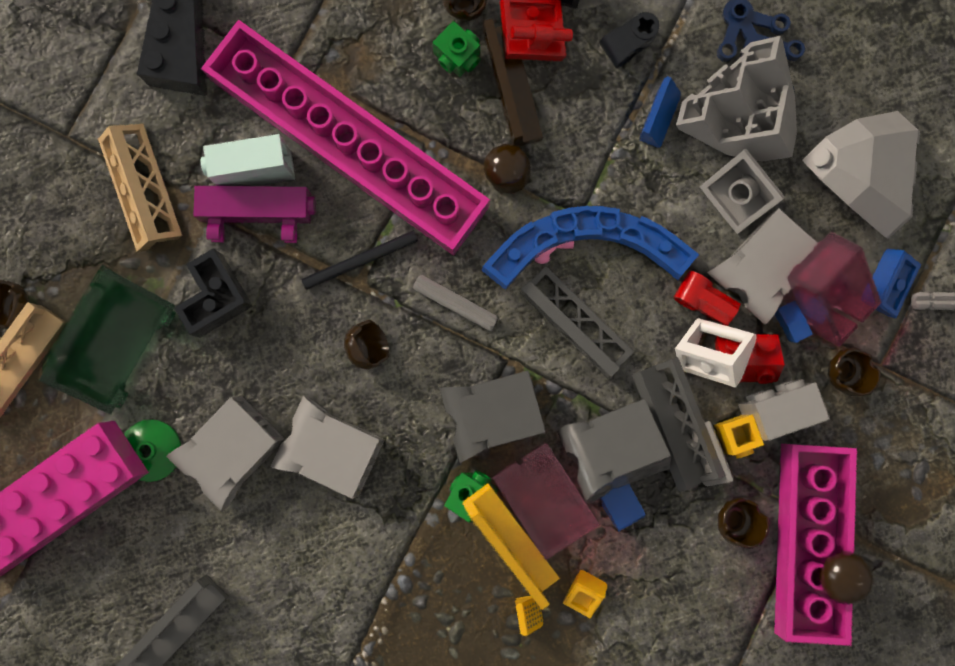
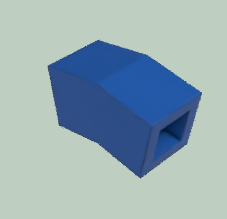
[774,300,813,343]

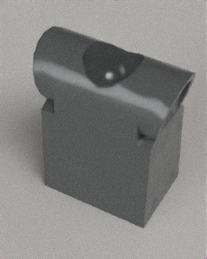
[439,370,546,463]
[557,399,671,504]

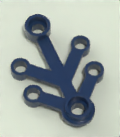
[717,0,805,89]

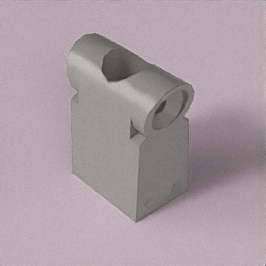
[707,209,826,325]
[270,395,385,499]
[166,396,286,512]

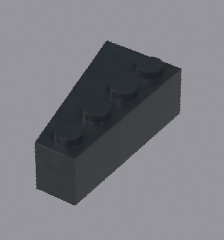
[137,0,207,96]

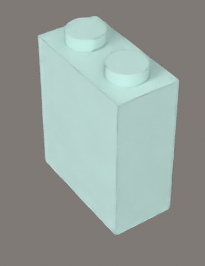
[201,134,295,186]

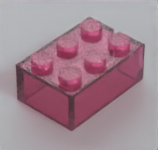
[787,232,881,347]
[492,442,600,560]

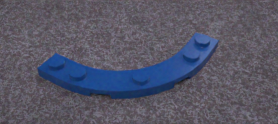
[481,206,699,290]

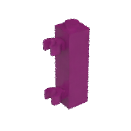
[193,186,316,243]

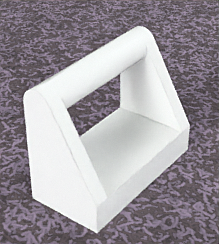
[675,318,757,388]

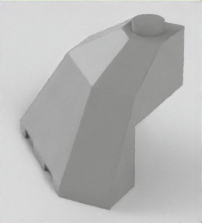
[676,36,797,162]
[802,111,920,239]

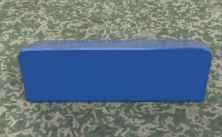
[639,76,681,147]
[861,249,921,319]

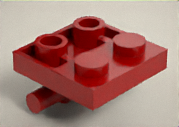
[500,0,573,61]

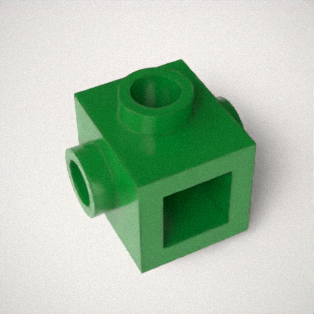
[432,21,481,77]
[444,470,499,523]

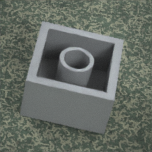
[738,379,830,441]

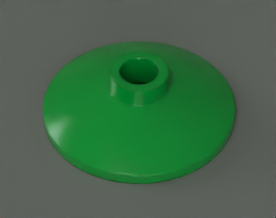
[124,420,181,482]

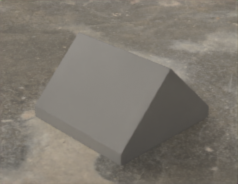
[699,149,786,234]

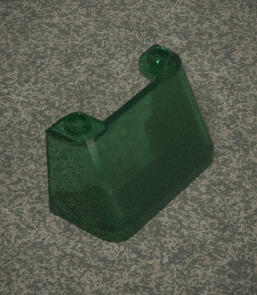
[38,264,176,415]

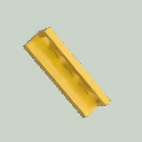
[462,483,560,610]

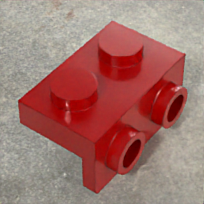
[714,334,785,384]

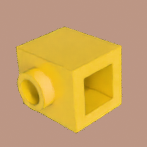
[714,414,764,459]

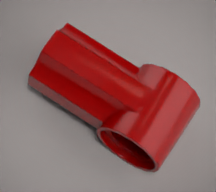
[673,271,741,326]

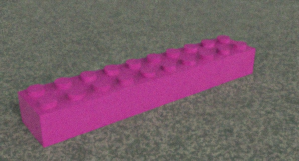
[201,20,490,256]

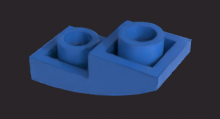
[600,484,646,532]

